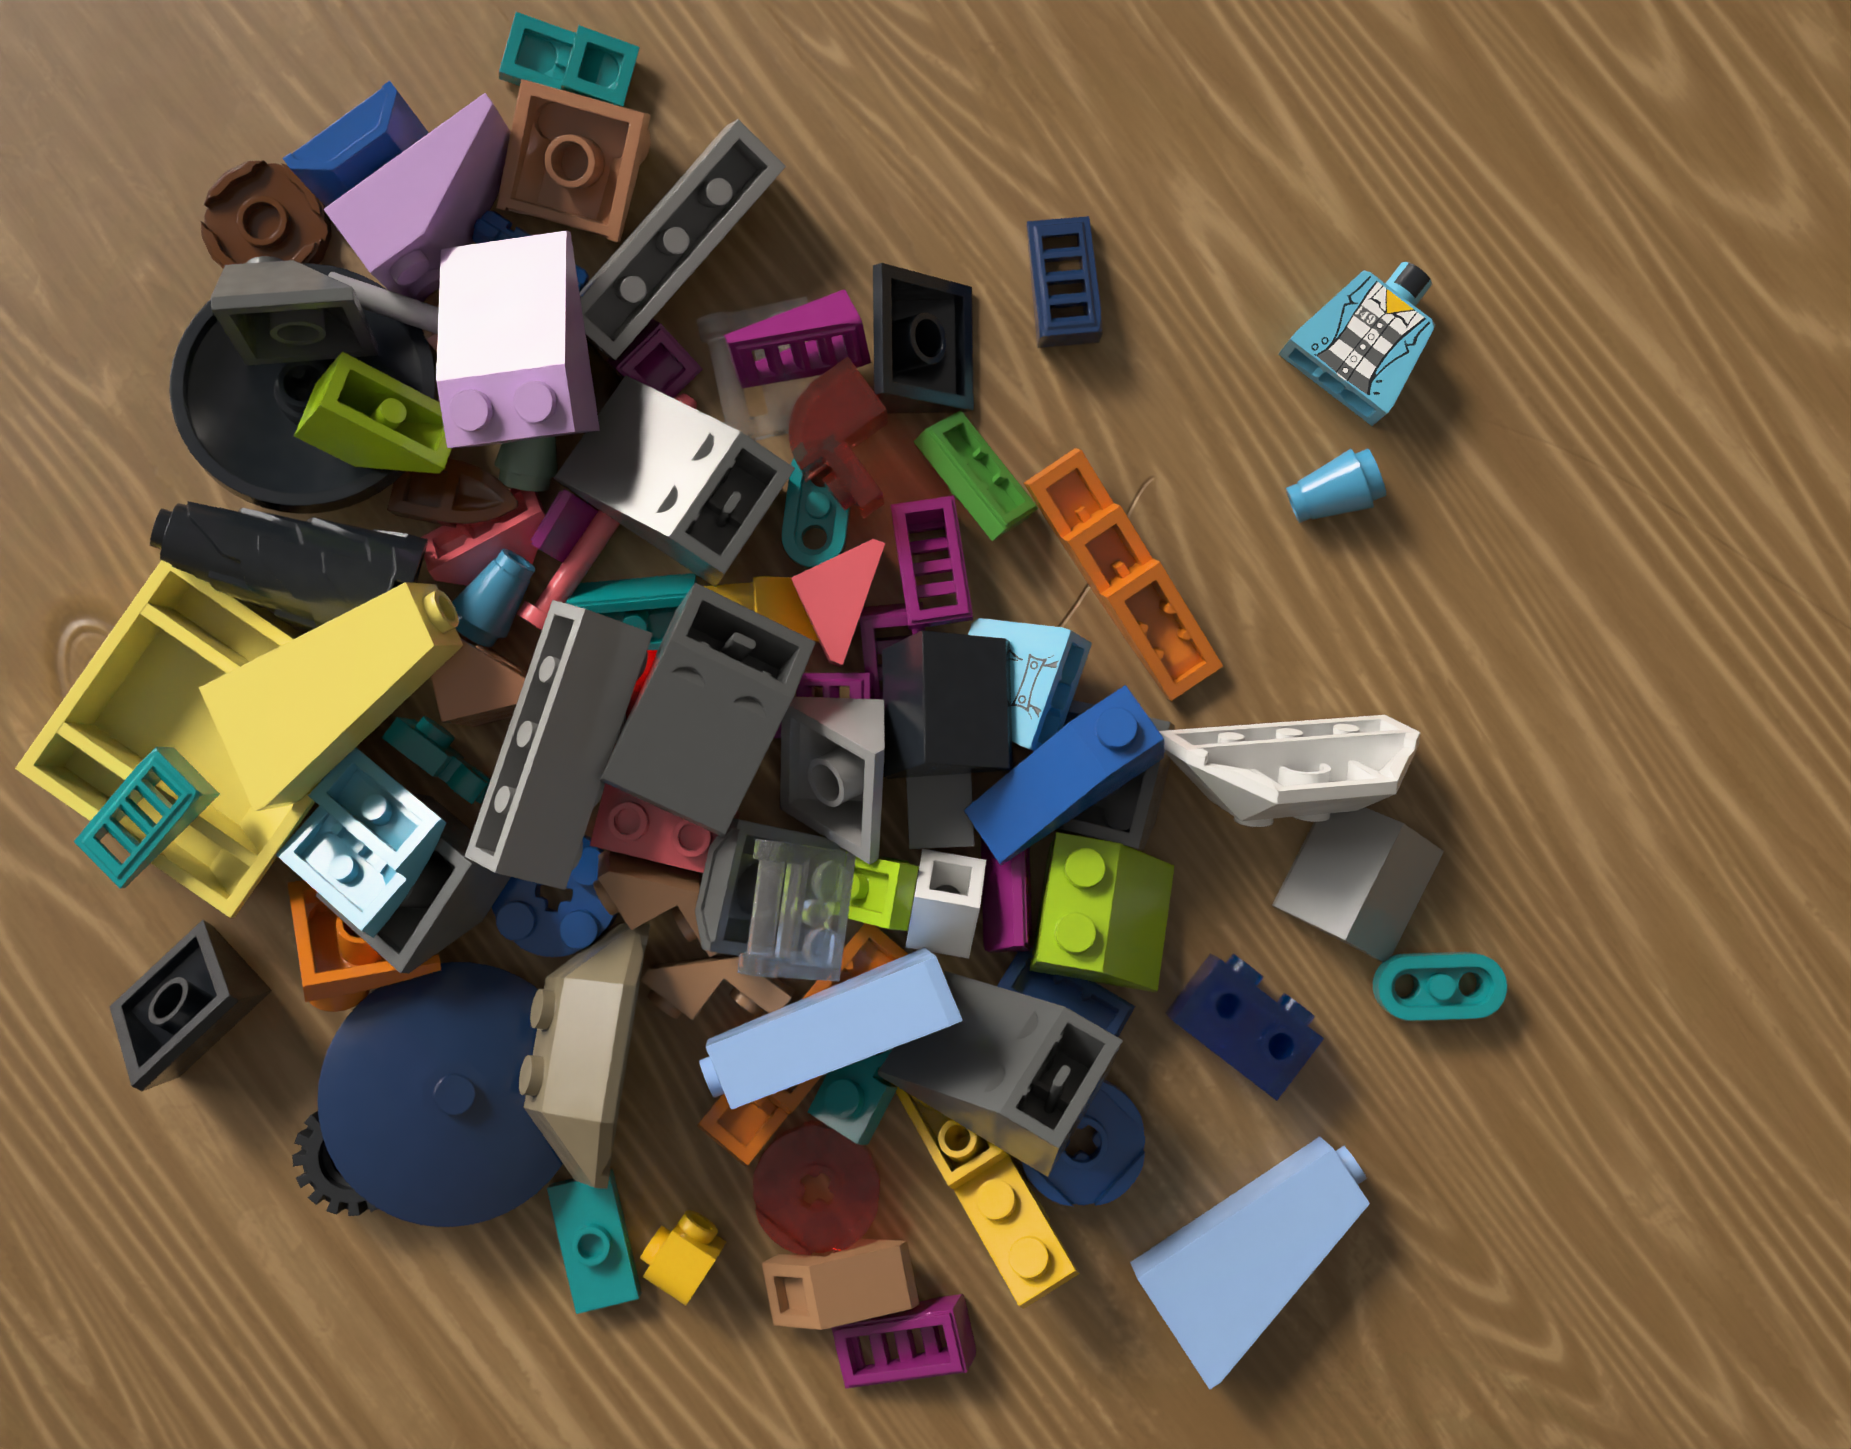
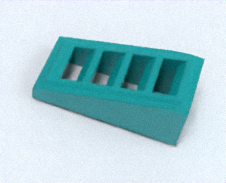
[73,746,220,889]

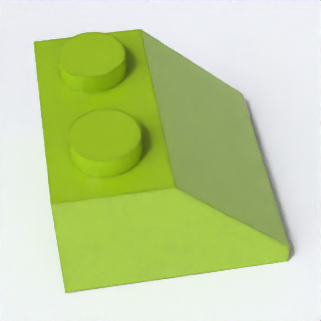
[1030,832,1174,992]

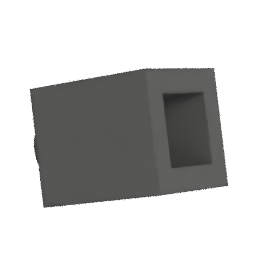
[906,773,974,849]

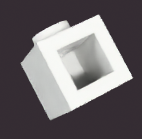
[905,849,986,958]

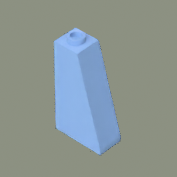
[699,947,963,1110]
[1130,1136,1370,1389]

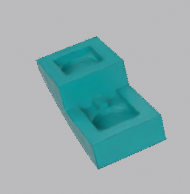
[499,12,640,107]

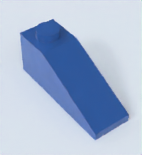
[964,685,1164,866]

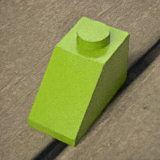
[294,352,452,473]

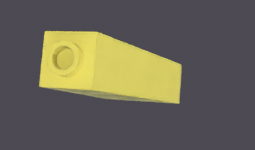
[199,582,463,812]

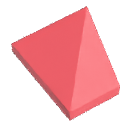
[421,488,546,586]
[791,539,885,667]

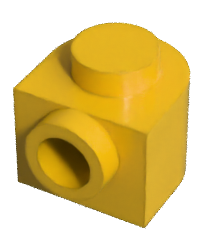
[640,1210,727,1306]

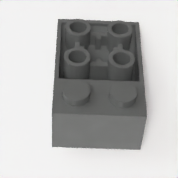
[554,375,795,587]
[600,583,816,837]
[878,971,1123,1177]

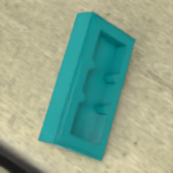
[547,1169,642,1314]

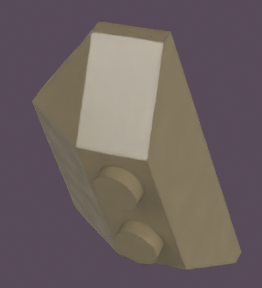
[519,923,650,1189]

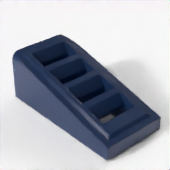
[1026,216,1103,348]

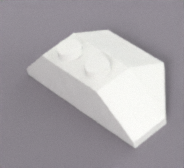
[1159,715,1420,827]

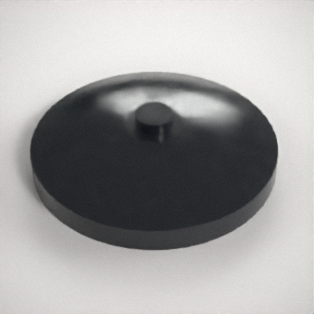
[169,264,439,514]

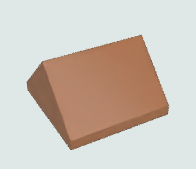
[431,631,528,727]

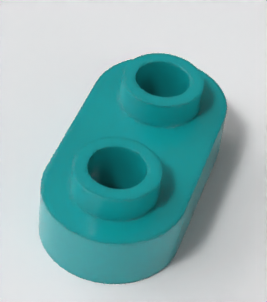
[782,441,854,569]
[1373,952,1507,1021]

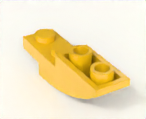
[891,1083,1080,1309]

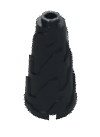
[150,501,428,631]

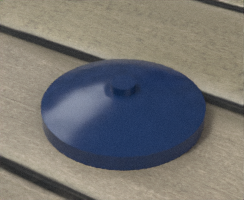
[317,962,563,1227]

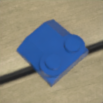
[282,81,429,207]

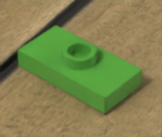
[913,410,1038,541]

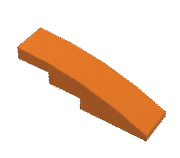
[1023,448,1223,701]
[696,923,908,1167]

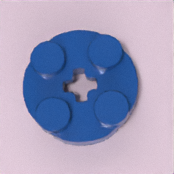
[492,834,618,957]
[1022,1080,1145,1206]

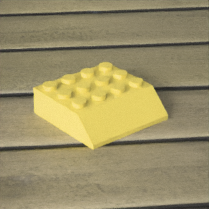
[15,560,322,918]

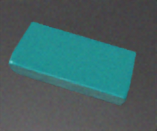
[566,573,697,650]

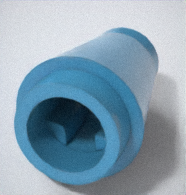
[1286,448,1386,523]
[452,549,536,647]

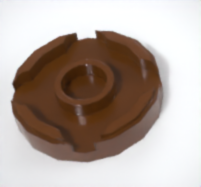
[201,160,332,269]

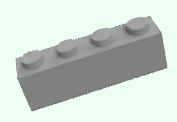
[579,119,786,360]
[465,600,653,890]

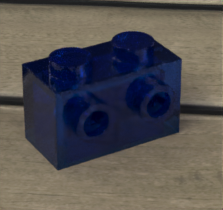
[1165,953,1324,1101]

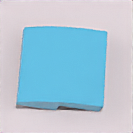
[276,748,446,938]

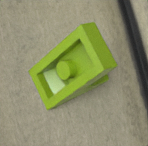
[826,849,919,931]

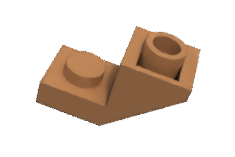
[593,850,717,957]
[640,954,796,1020]
[762,1238,919,1330]

